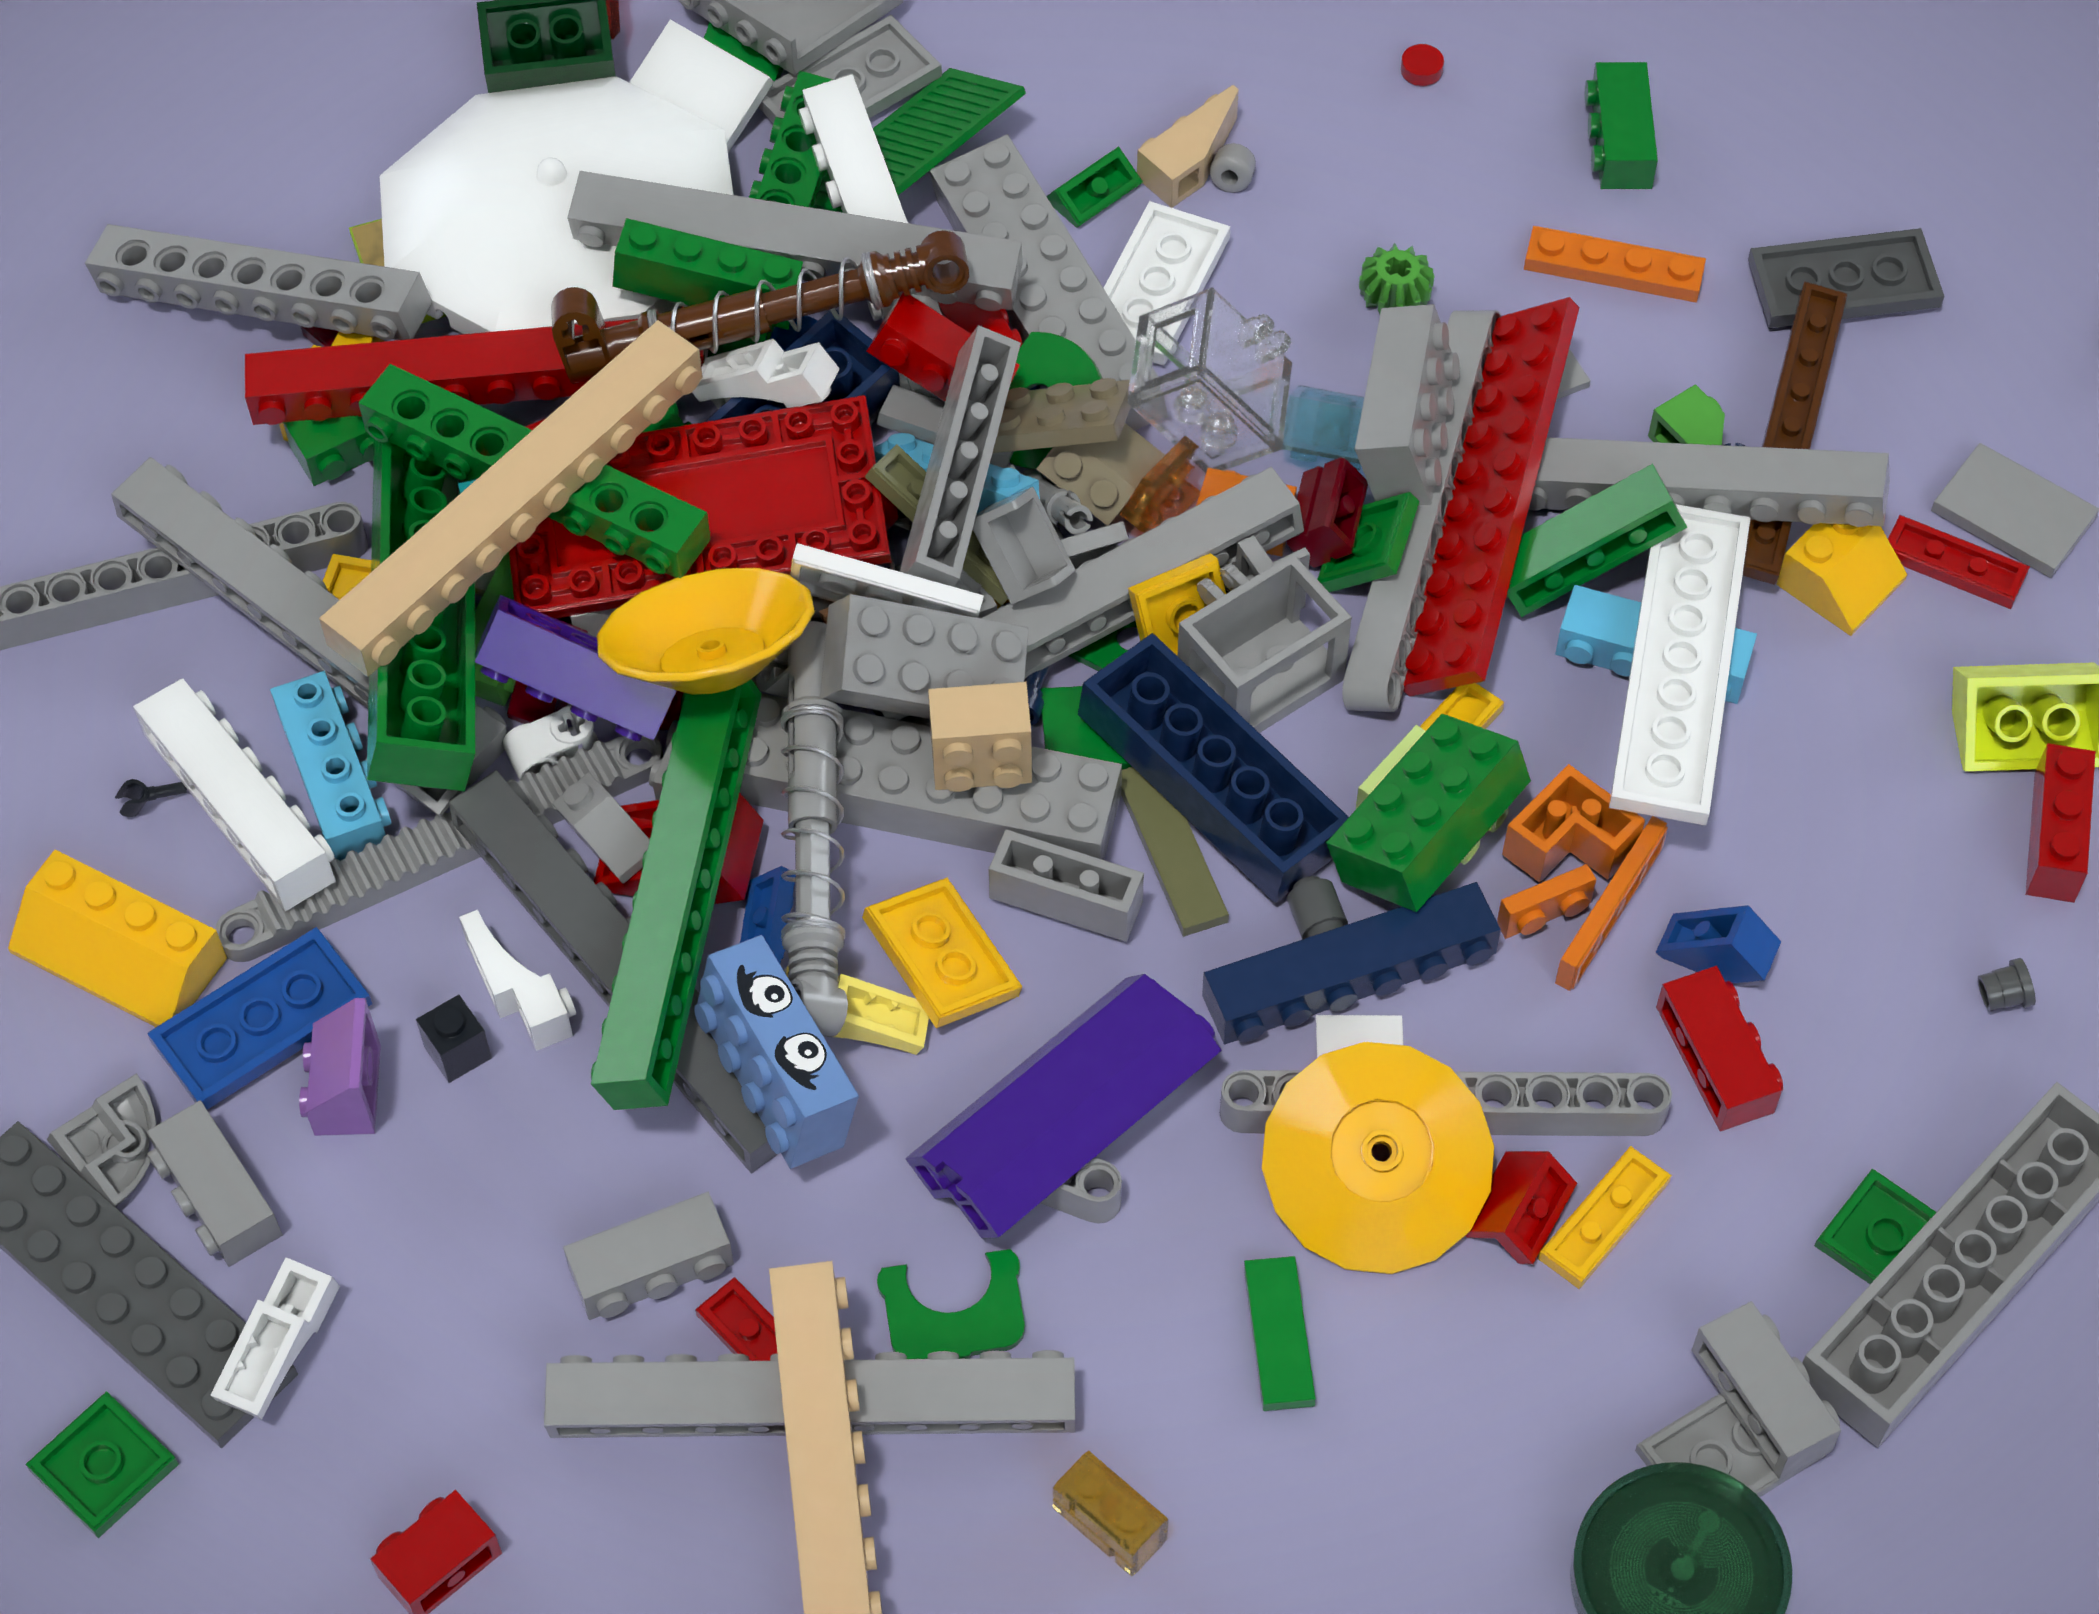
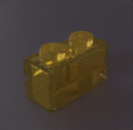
[1053,1450,1169,1577]

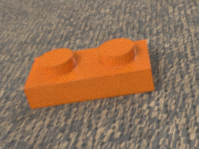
[1497,864,1597,939]

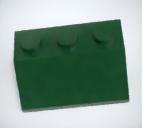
[476,0,616,93]

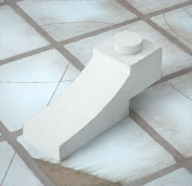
[692,339,839,408]
[459,909,576,1051]
[210,1257,340,1420]

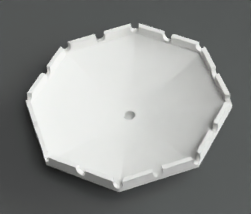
[380,76,734,334]

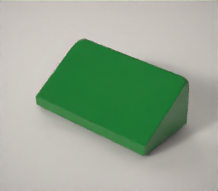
[1046,146,1143,228]

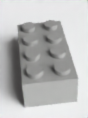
[1355,304,1460,506]
[820,594,1029,719]

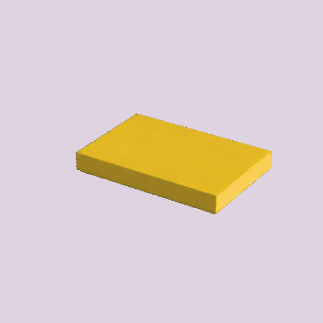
[862,877,1022,1028]

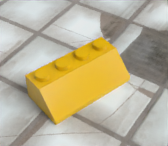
[8,849,227,1027]

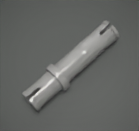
[1021,469,1093,535]

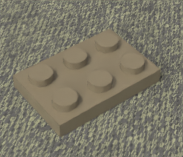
[993,378,1135,453]

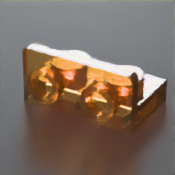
[1120,436,1200,533]

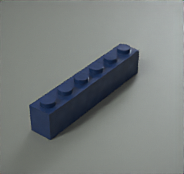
[1202,882,1501,1045]

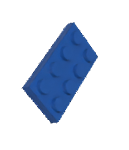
[147,927,372,1109]

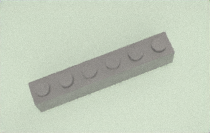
[900,325,1021,587]

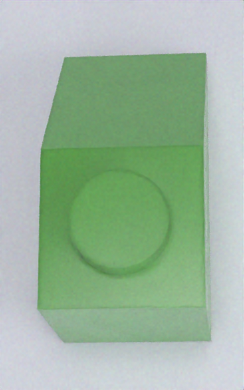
[1648,384,1725,445]

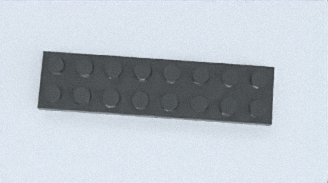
[0,1121,298,1449]

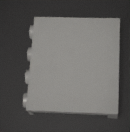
[679,0,903,75]

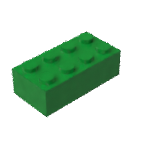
[1326,713,1531,912]

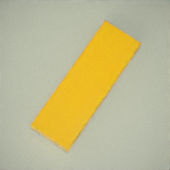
[1538,1146,1672,1289]

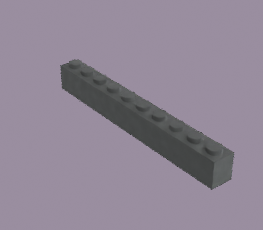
[449,770,777,1174]

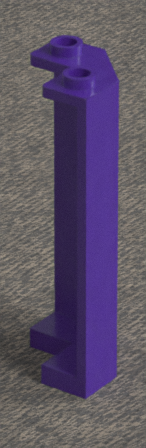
[905,974,1222,1238]

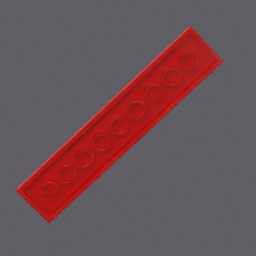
[1403,297,1580,697]

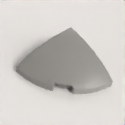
[47,1073,156,1207]

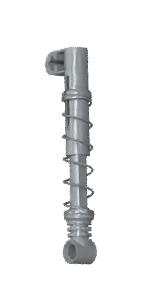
[756,621,848,1037]

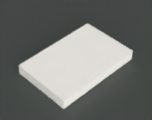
[629,19,774,153]

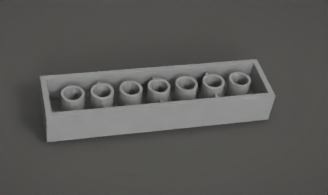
[930,134,1168,430]
[740,693,1122,860]
[1802,1082,2099,1448]

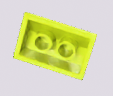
[1952,662,2099,772]

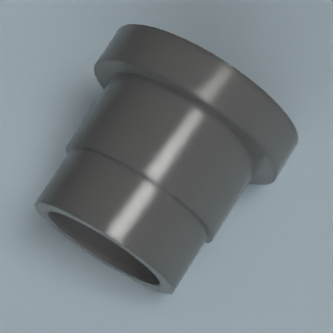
[1978,958,2036,1011]

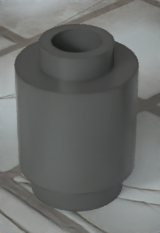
[1287,876,1348,939]

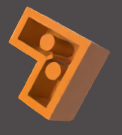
[1502,764,1645,883]

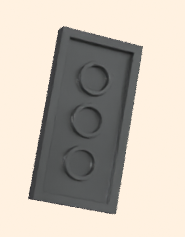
[1748,228,1945,328]

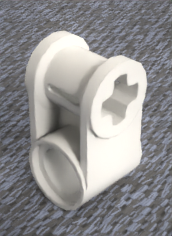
[502,706,598,781]

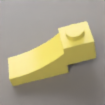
[784,966,929,1055]

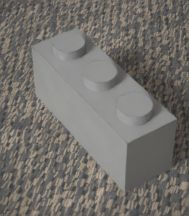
[988,829,1144,942]
[147,1100,283,1267]
[563,1191,734,1320]
[1692,1301,1841,1479]

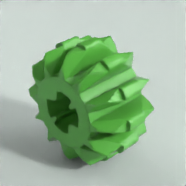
[1359,243,1435,314]

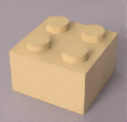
[928,682,1032,792]

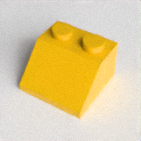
[1776,523,1907,636]

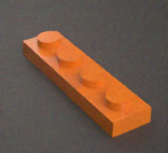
[1524,226,1706,303]

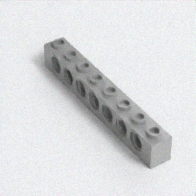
[85,224,432,340]

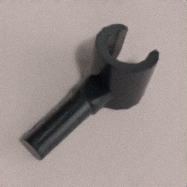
[115,779,187,817]

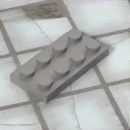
[758,15,942,123]

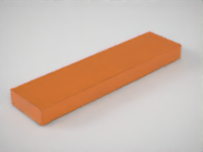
[1555,816,1668,991]

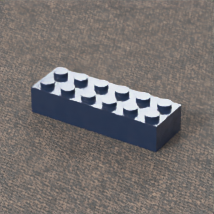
[1078,633,1349,903]

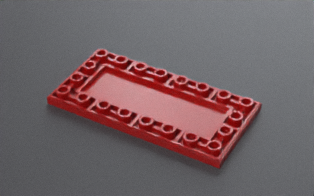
[509,395,892,619]

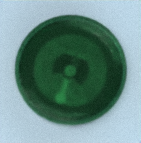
[1570,1462,1792,1614]

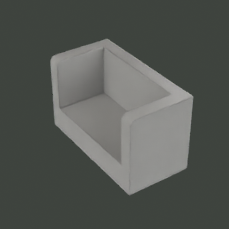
[973,486,1076,605]

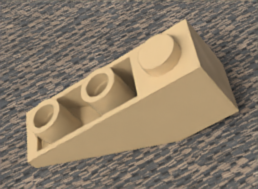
[1137,85,1239,208]

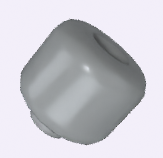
[1210,143,1256,193]

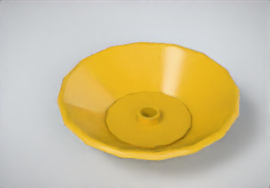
[597,568,815,694]
[1261,1042,1494,1274]

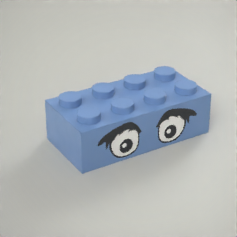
[694,935,859,1169]

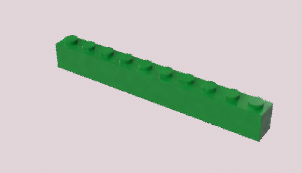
[591,679,762,1110]

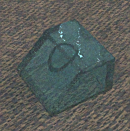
[1280,385,1364,470]

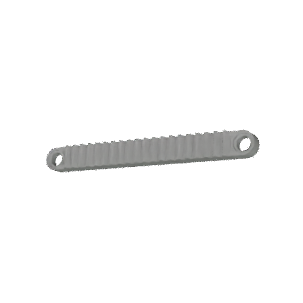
[215,735,663,962]

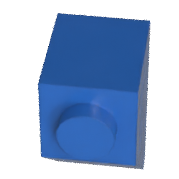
[1656,905,1782,983]

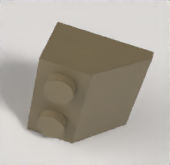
[1036,423,1169,526]

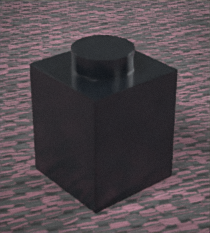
[416,994,492,1083]

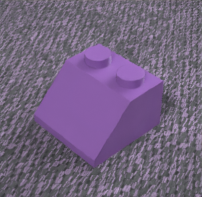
[299,998,381,1136]

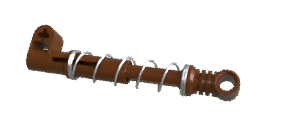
[551,230,969,384]

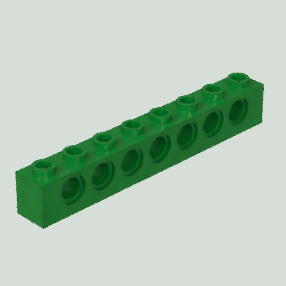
[707,70,833,357]
[358,364,711,578]

